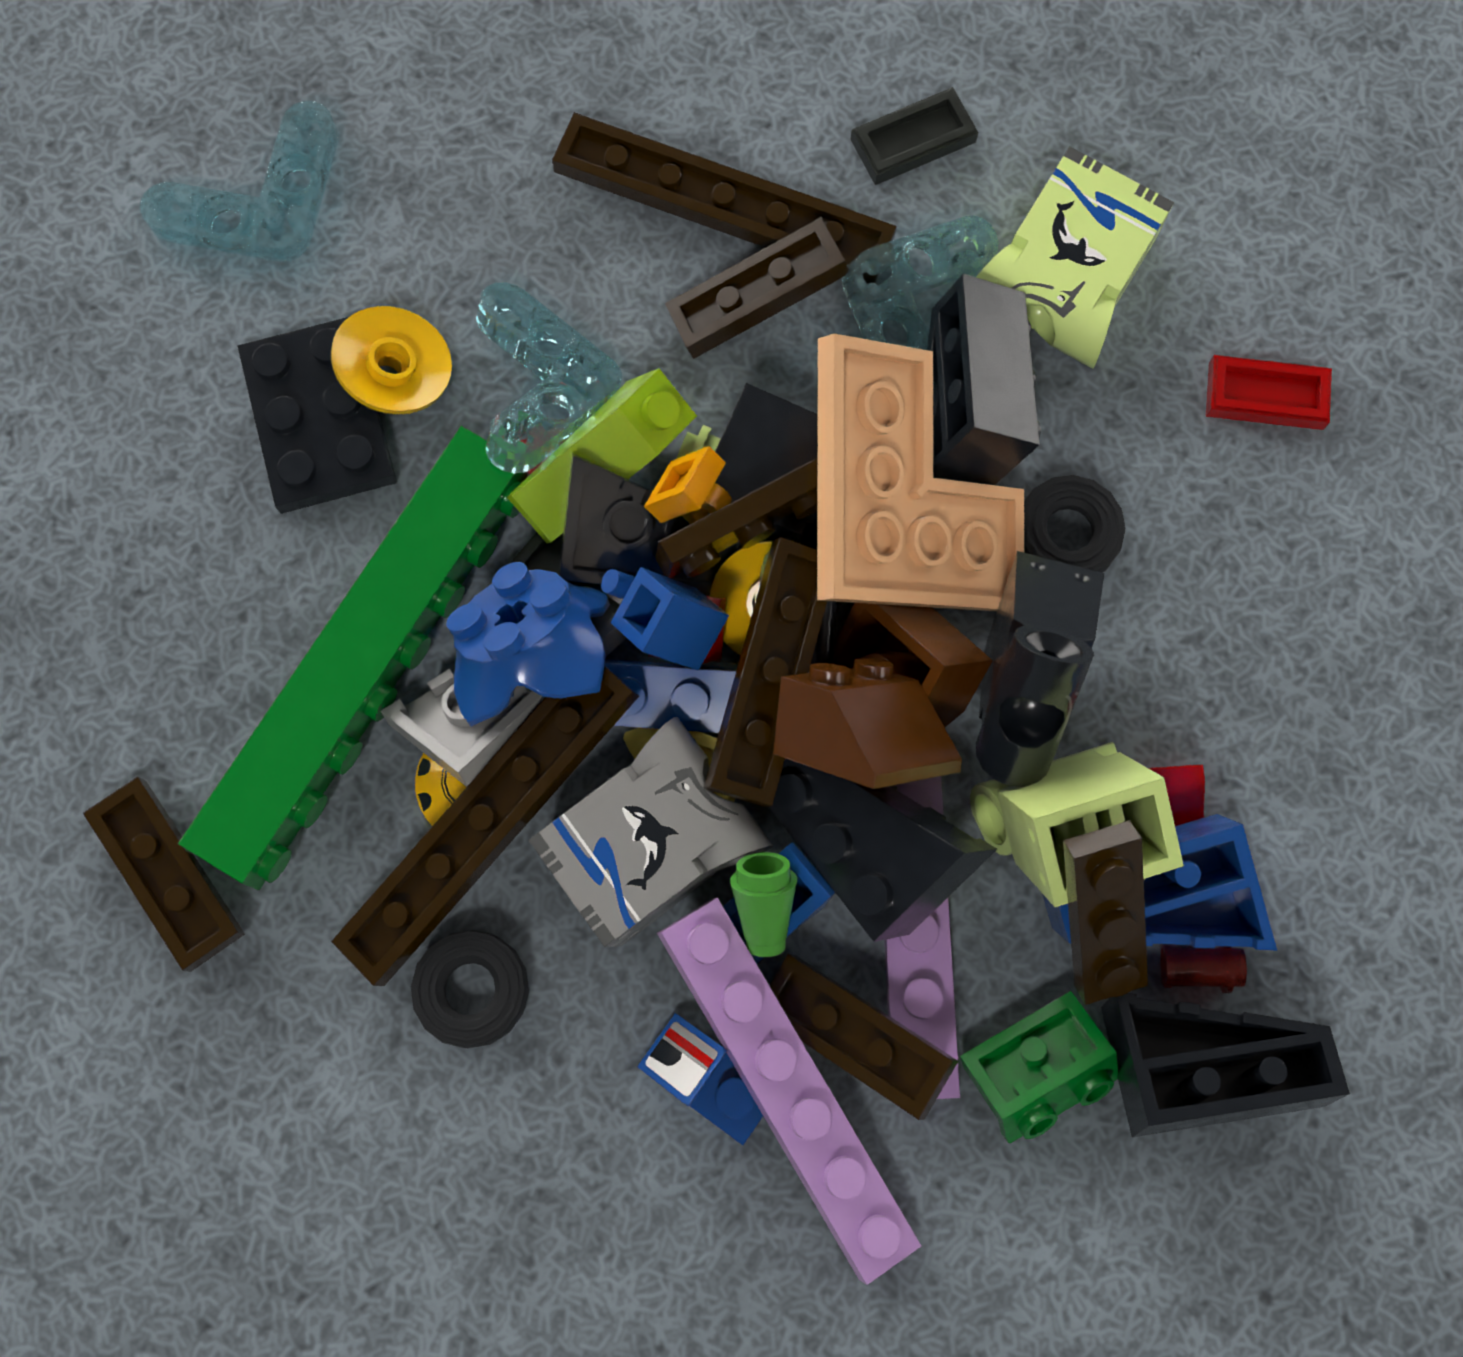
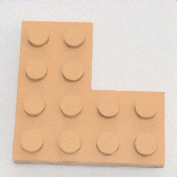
[817,333,1024,611]

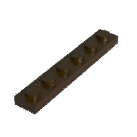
[552,112,897,287]
[331,665,639,986]

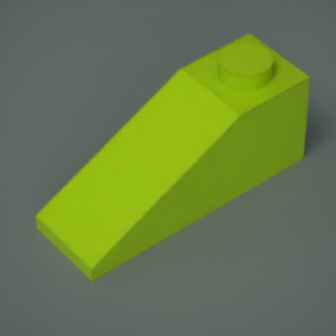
[507,368,697,543]

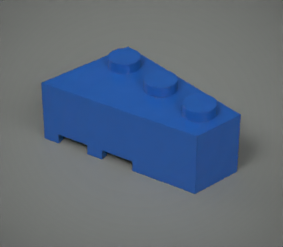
[1042,814,1277,951]

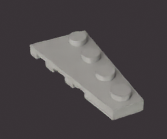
[381,583,627,787]

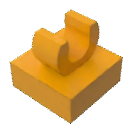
[644,446,732,524]

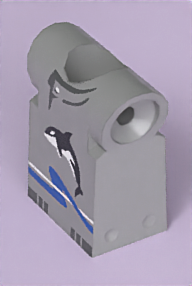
[528,717,774,947]

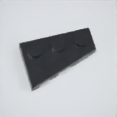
[559,453,742,596]

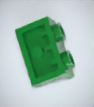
[960,991,1118,1143]

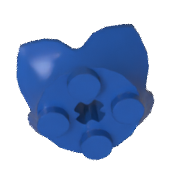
[446,562,609,727]

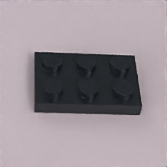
[237,317,397,514]

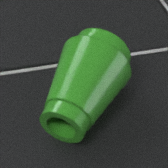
[730,852,797,957]

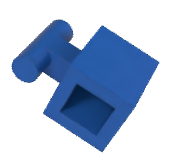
[601,567,729,671]

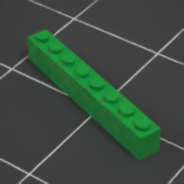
[178,426,528,890]

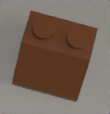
[833,603,993,727]
[773,658,962,789]

